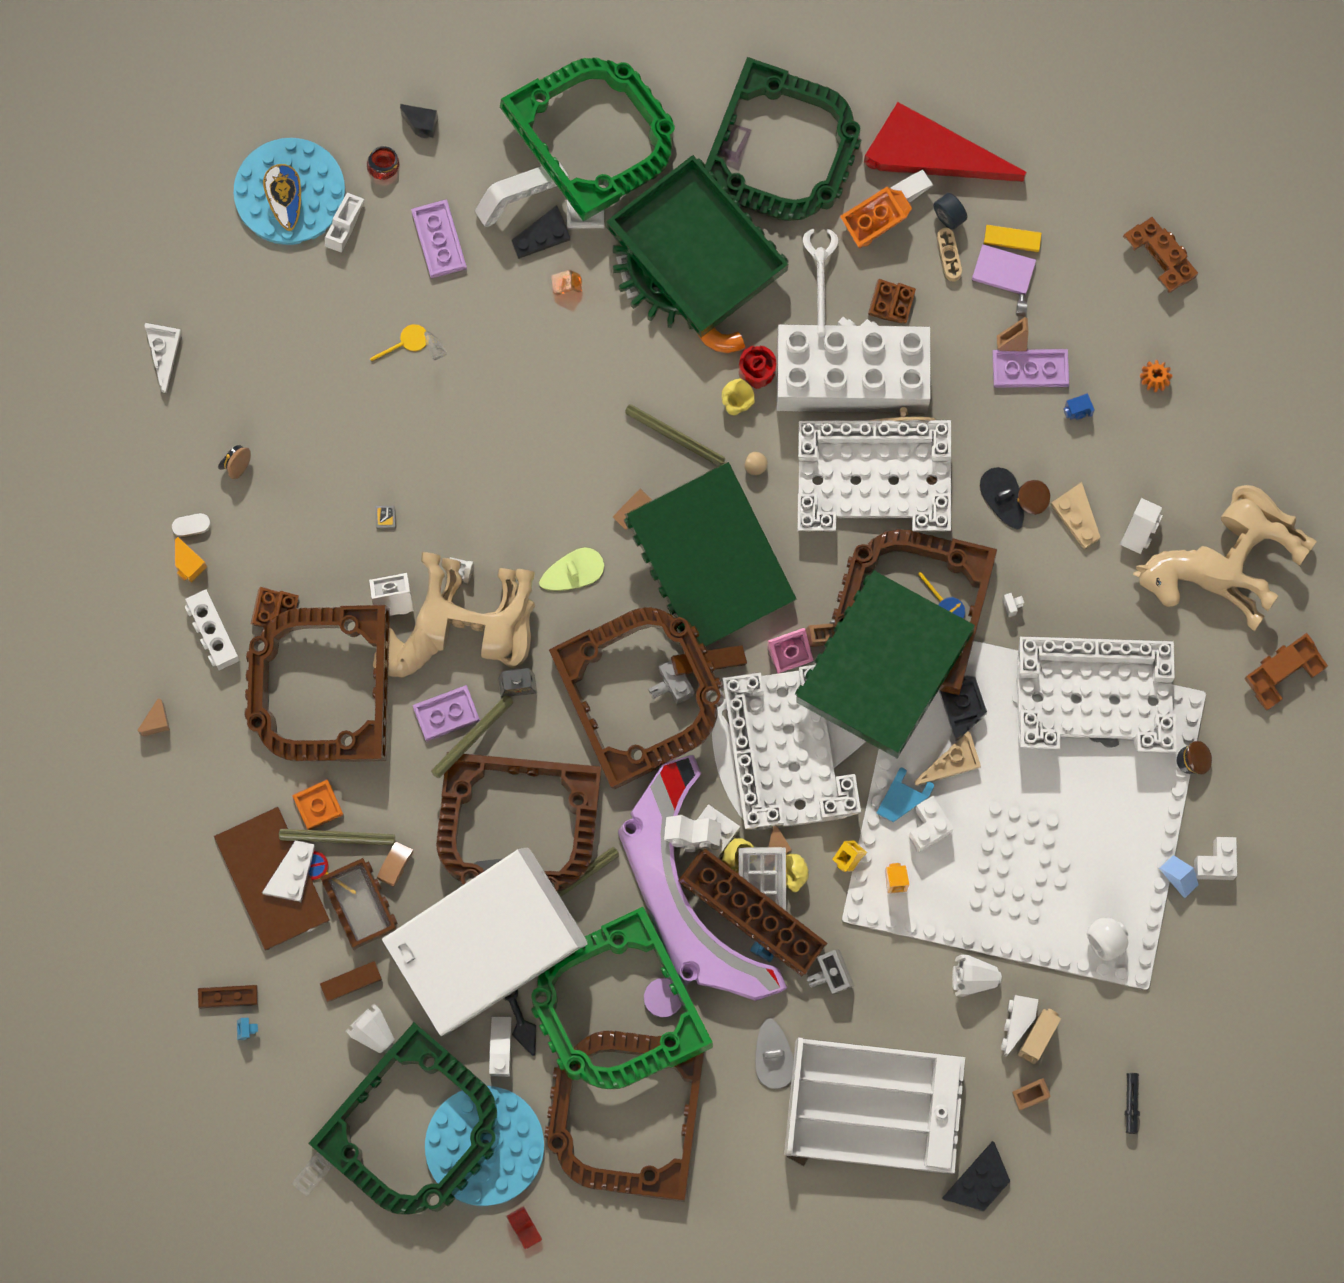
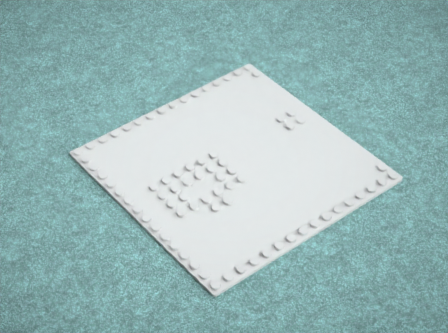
[842,641,1206,990]

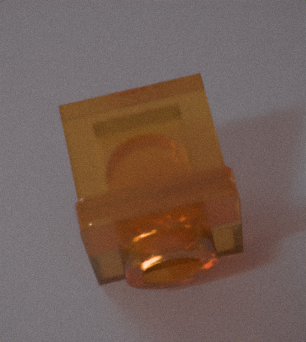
[551,270,582,295]

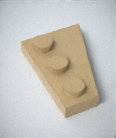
[1051,482,1100,550]

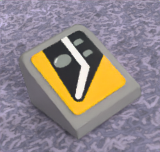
[375,506,395,528]

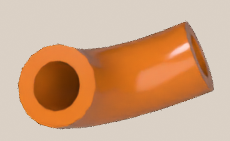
[698,327,745,353]

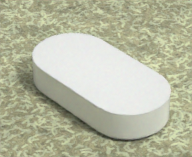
[172,513,211,537]

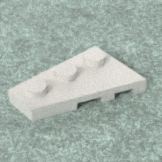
[262,841,315,902]

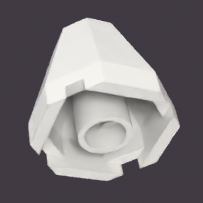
[952,955,1002,997]
[345,1004,395,1053]

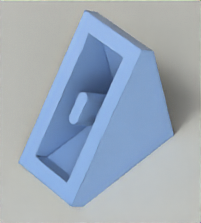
[1159,855,1199,898]

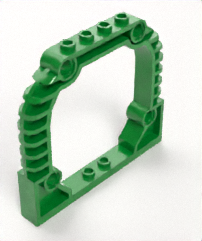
[500,57,675,221]
[531,907,713,1089]

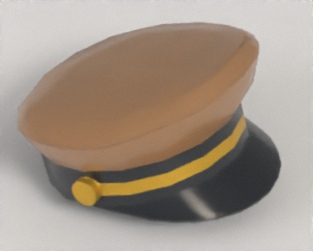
[218,445,251,479]

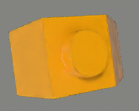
[175,537,207,583]
[885,863,909,893]

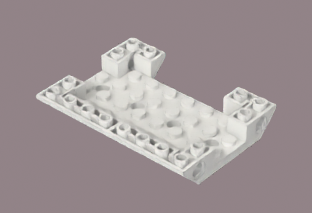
[798,420,951,531]
[1017,637,1177,753]
[723,665,861,830]

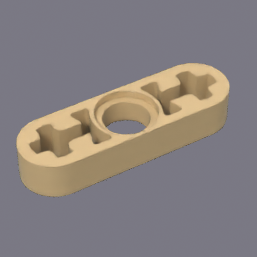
[937,228,962,281]

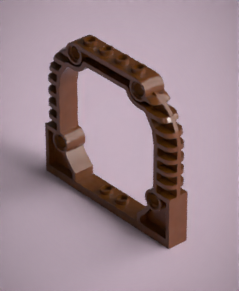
[832,529,997,695]
[244,605,390,762]
[549,607,724,789]
[436,752,601,894]
[544,1030,704,1202]

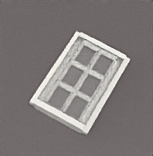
[739,847,786,910]

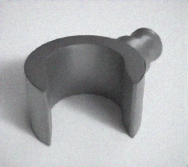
[1016,294,1027,317]

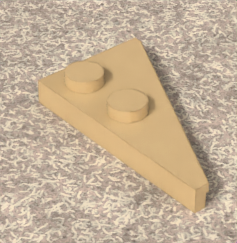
[914,731,981,786]

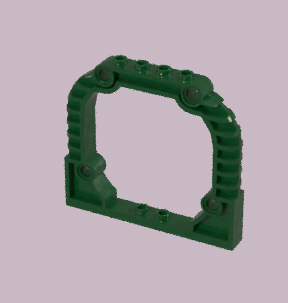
[705,57,862,221]
[308,1022,499,1215]

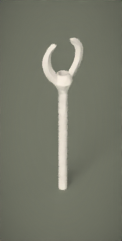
[803,229,838,337]

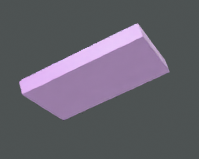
[972,244,1036,295]
[412,685,480,742]

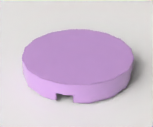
[644,978,682,1018]

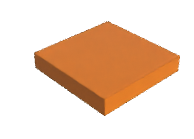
[292,779,344,830]

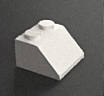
[369,573,414,616]

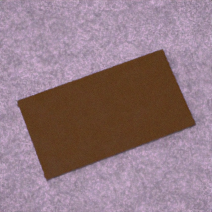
[214,807,330,951]

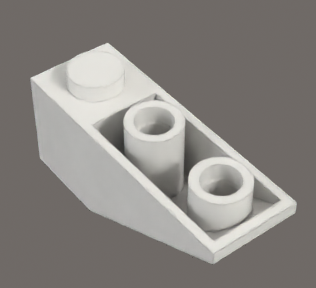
[1001,995,1038,1056]

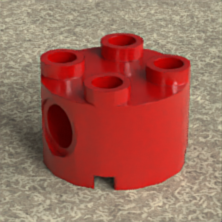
[738,345,777,389]

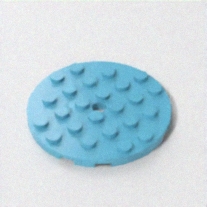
[234,138,345,245]
[425,1086,544,1206]

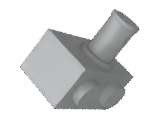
[648,661,694,705]
[807,949,854,994]

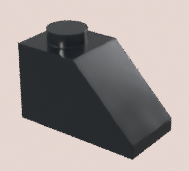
[400,104,438,138]

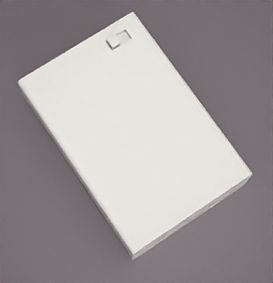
[382,848,587,1036]
[784,1037,965,1174]

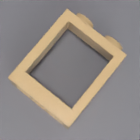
[1018,1009,1061,1065]

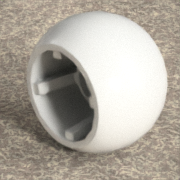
[1087,917,1129,960]

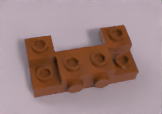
[1123,217,1198,293]
[1244,633,1328,711]

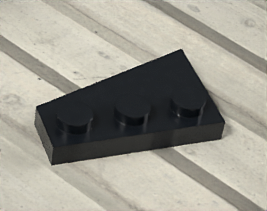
[511,205,570,259]

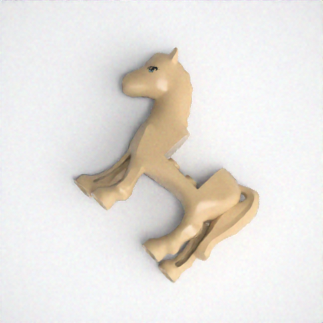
[1133,485,1317,631]
[373,552,535,678]

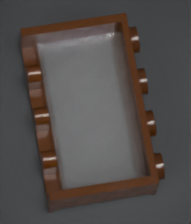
[320,858,398,951]

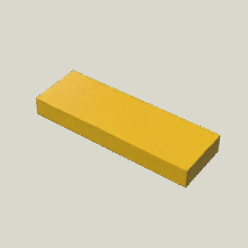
[984,225,1042,252]

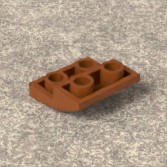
[868,278,916,324]
[251,587,299,628]

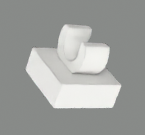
[1002,593,1024,617]

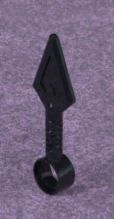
[503,989,536,1056]

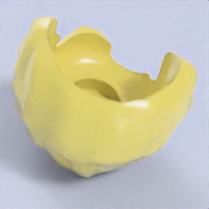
[721,378,755,416]
[722,838,758,874]
[773,854,809,892]

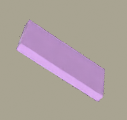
[411,199,467,278]
[992,349,1069,388]

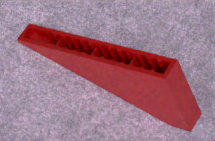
[864,102,1027,182]

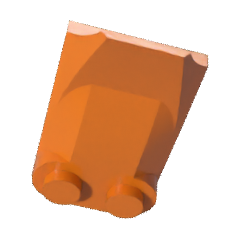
[840,186,912,248]

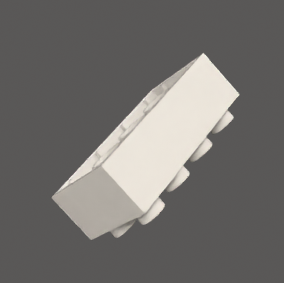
[777,325,930,413]

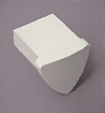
[445,557,473,584]

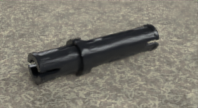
[1124,1073,1140,1134]

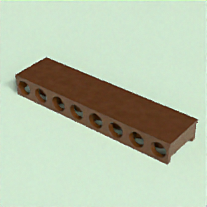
[678,849,828,977]

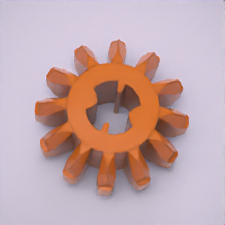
[1140,360,1172,392]

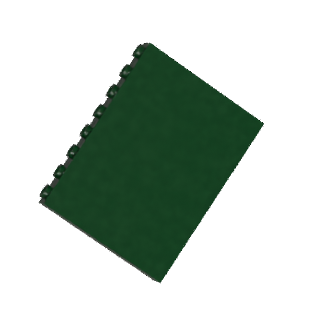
[606,155,789,338]
[624,462,797,646]
[795,570,975,759]

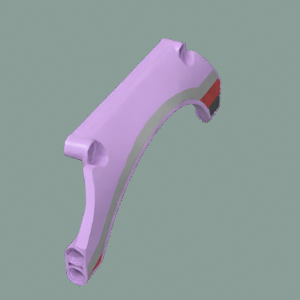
[618,755,787,1001]

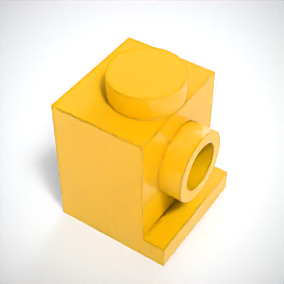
[832,840,868,872]

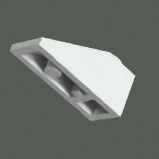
[489,1017,511,1077]

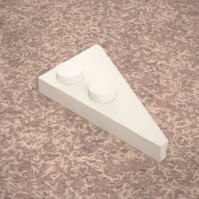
[145,323,181,393]

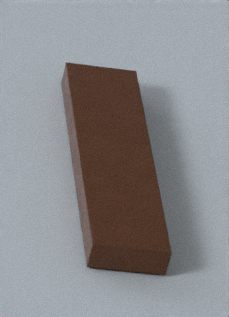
[671,645,747,676]

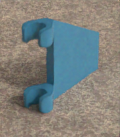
[876,767,934,822]

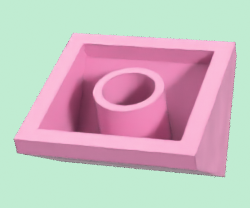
[767,628,814,673]

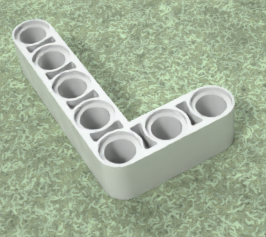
[475,162,569,227]

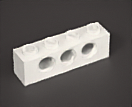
[185,590,240,670]

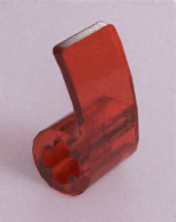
[506,1206,542,1249]

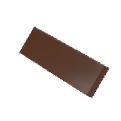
[320,961,382,1003]
[198,985,258,1009]

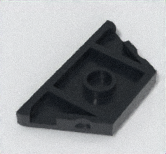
[939,675,987,741]
[942,1141,1010,1212]

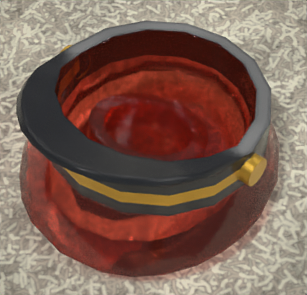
[367,146,399,180]

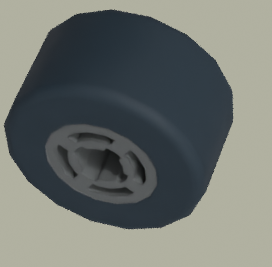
[933,193,968,230]

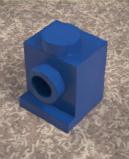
[1063,393,1095,420]

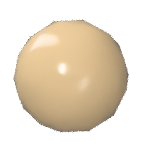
[745,452,768,475]

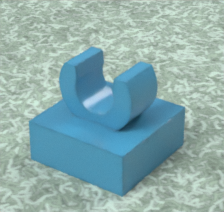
[237,1018,258,1040]

